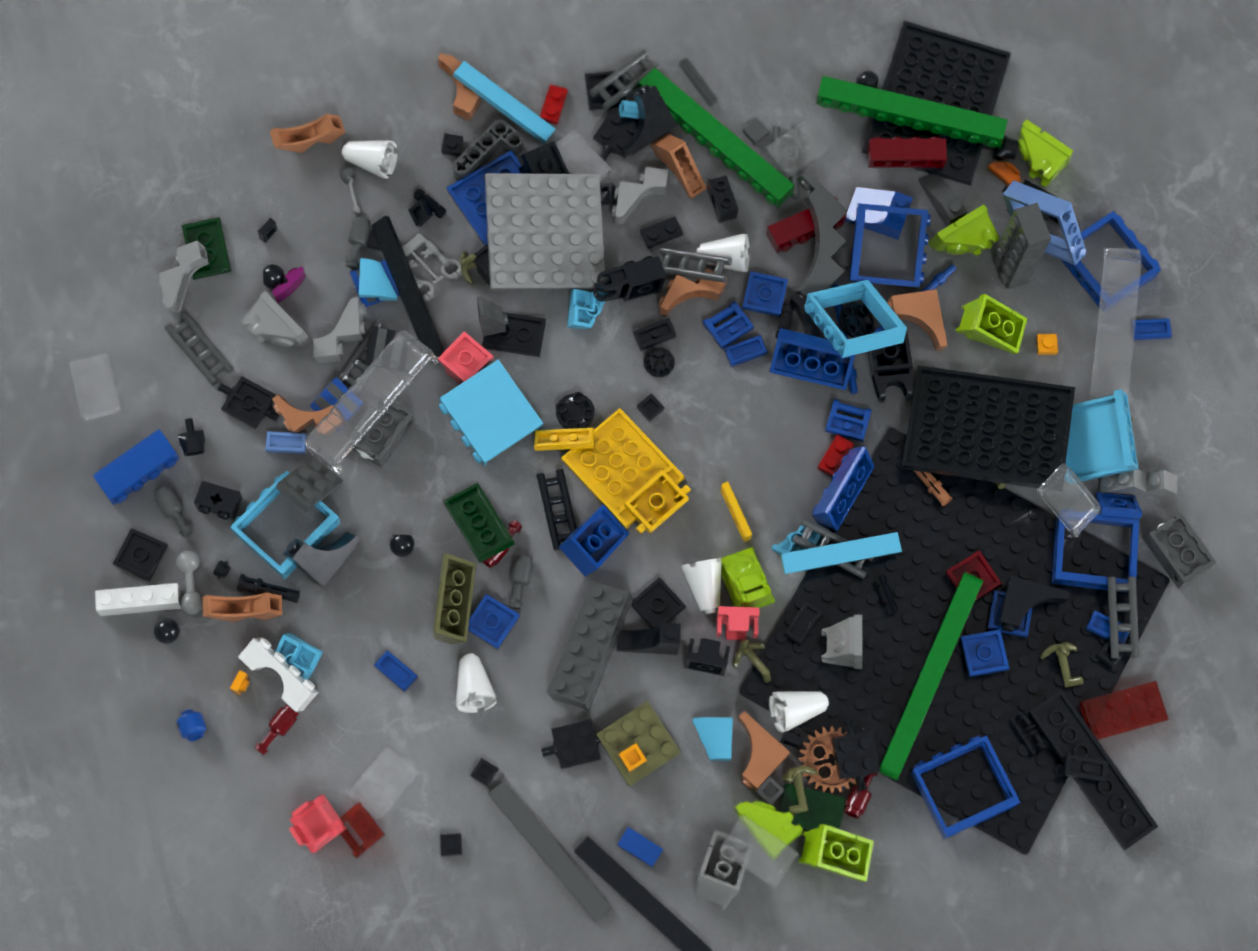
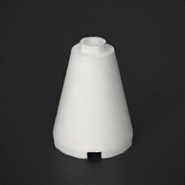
[342,140,397,179]
[696,234,750,272]
[681,558,722,614]
[456,653,497,713]
[769,691,829,733]

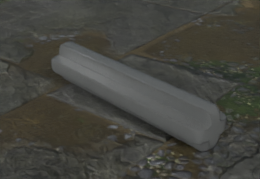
[679,58,717,106]

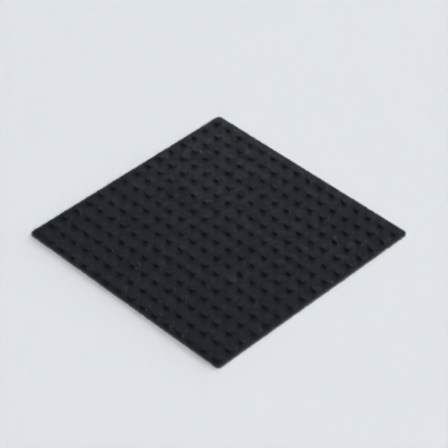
[739,427,1170,855]

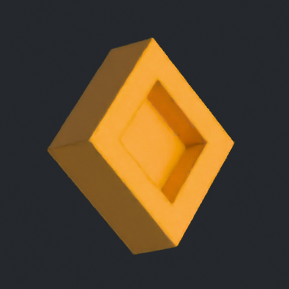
[1036,334,1058,355]
[230,670,250,696]
[618,743,647,772]

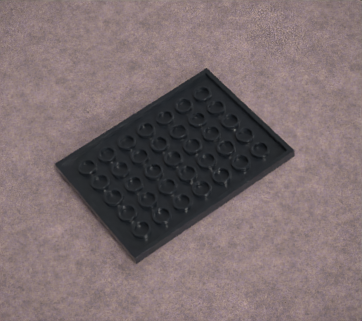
[861,21,1011,186]
[901,365,1075,492]

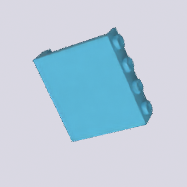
[438,359,544,466]
[1064,389,1139,484]

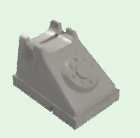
[241,291,313,347]
[821,615,862,669]
[695,830,754,910]

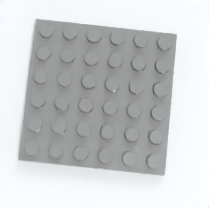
[484,173,605,290]

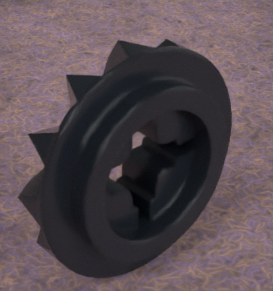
[644,347,675,377]

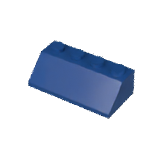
[769,328,855,390]
[92,429,179,505]
[812,446,875,532]

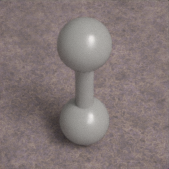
[176,550,203,615]

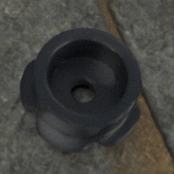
[213,560,231,579]

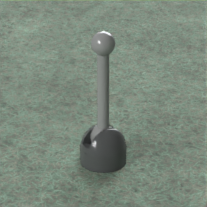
[339,168,361,214]

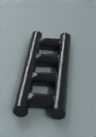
[536,469,577,551]

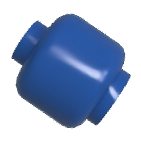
[177,709,207,742]

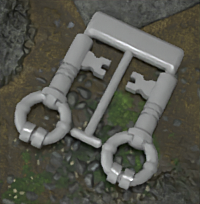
[402,233,462,302]

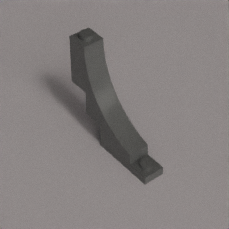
[796,170,848,300]

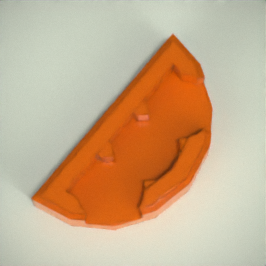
[987,161,1020,187]

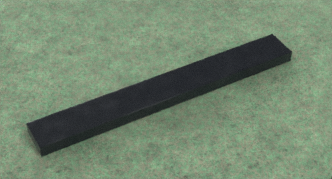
[371,216,445,362]
[574,837,712,951]

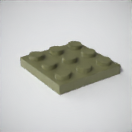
[595,701,681,786]

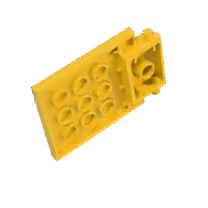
[561,408,691,534]

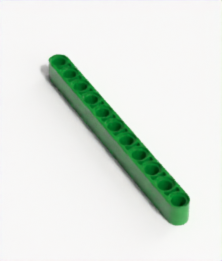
[880,572,983,781]

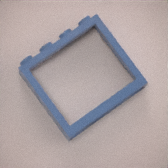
[1002,180,1087,266]

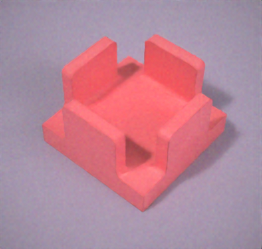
[438,331,494,384]
[716,606,759,640]
[289,794,347,853]

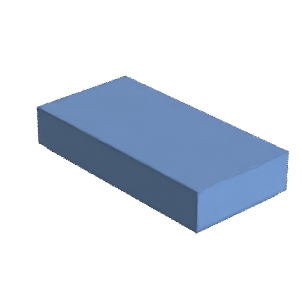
[265,431,307,454]

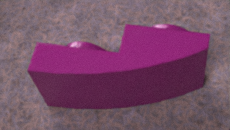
[271,266,306,304]

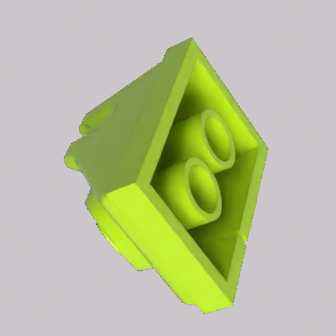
[1018,119,1074,187]
[928,204,1000,256]
[955,294,1028,354]
[721,547,775,608]
[735,801,803,862]
[798,824,874,882]

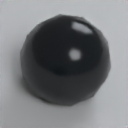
[856,71,878,88]
[263,264,285,289]
[389,535,415,557]
[154,618,180,644]

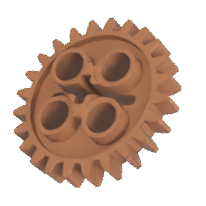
[799,726,856,793]

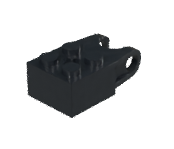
[593,256,666,302]
[867,331,913,403]

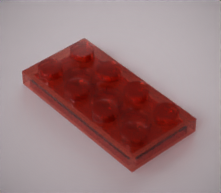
[1079,681,1169,740]

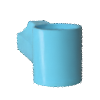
[619,100,639,119]

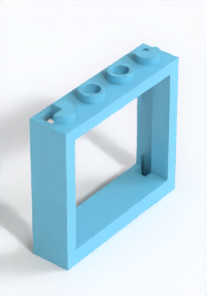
[804,280,907,358]
[230,471,341,580]

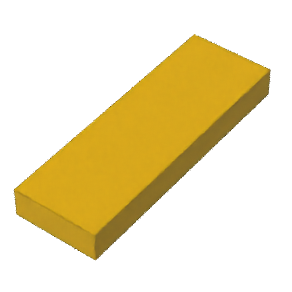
[534,428,595,451]
[720,482,752,542]

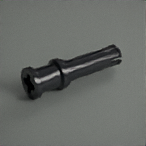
[237,574,300,603]

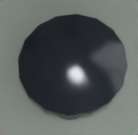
[839,303,875,338]
[556,392,595,429]

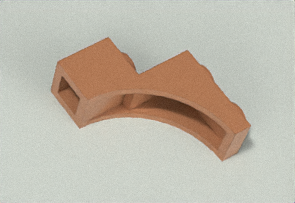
[438,53,481,121]
[270,114,346,153]
[658,268,727,317]
[272,394,347,436]
[203,593,282,622]

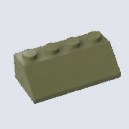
[433,553,476,644]

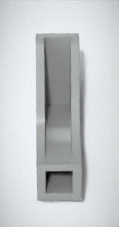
[612,167,668,224]
[158,241,209,314]
[313,297,366,363]
[1100,469,1177,498]

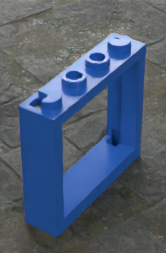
[849,203,931,288]
[1060,211,1161,313]
[1052,508,1139,593]
[910,735,1021,840]

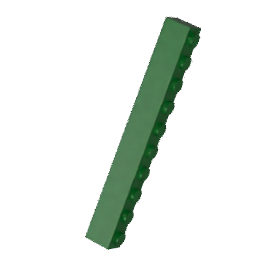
[639,68,795,208]
[816,76,1008,148]

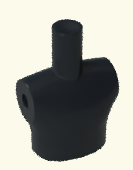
[982,135,1018,161]
[178,418,205,456]

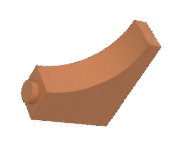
[650,133,707,199]
[887,289,948,351]
[737,711,790,791]

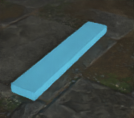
[453,61,556,144]
[780,532,902,575]

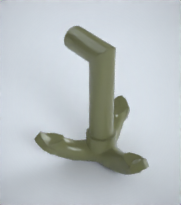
[459,251,477,285]
[733,639,771,683]
[1040,642,1084,688]
[782,766,819,814]

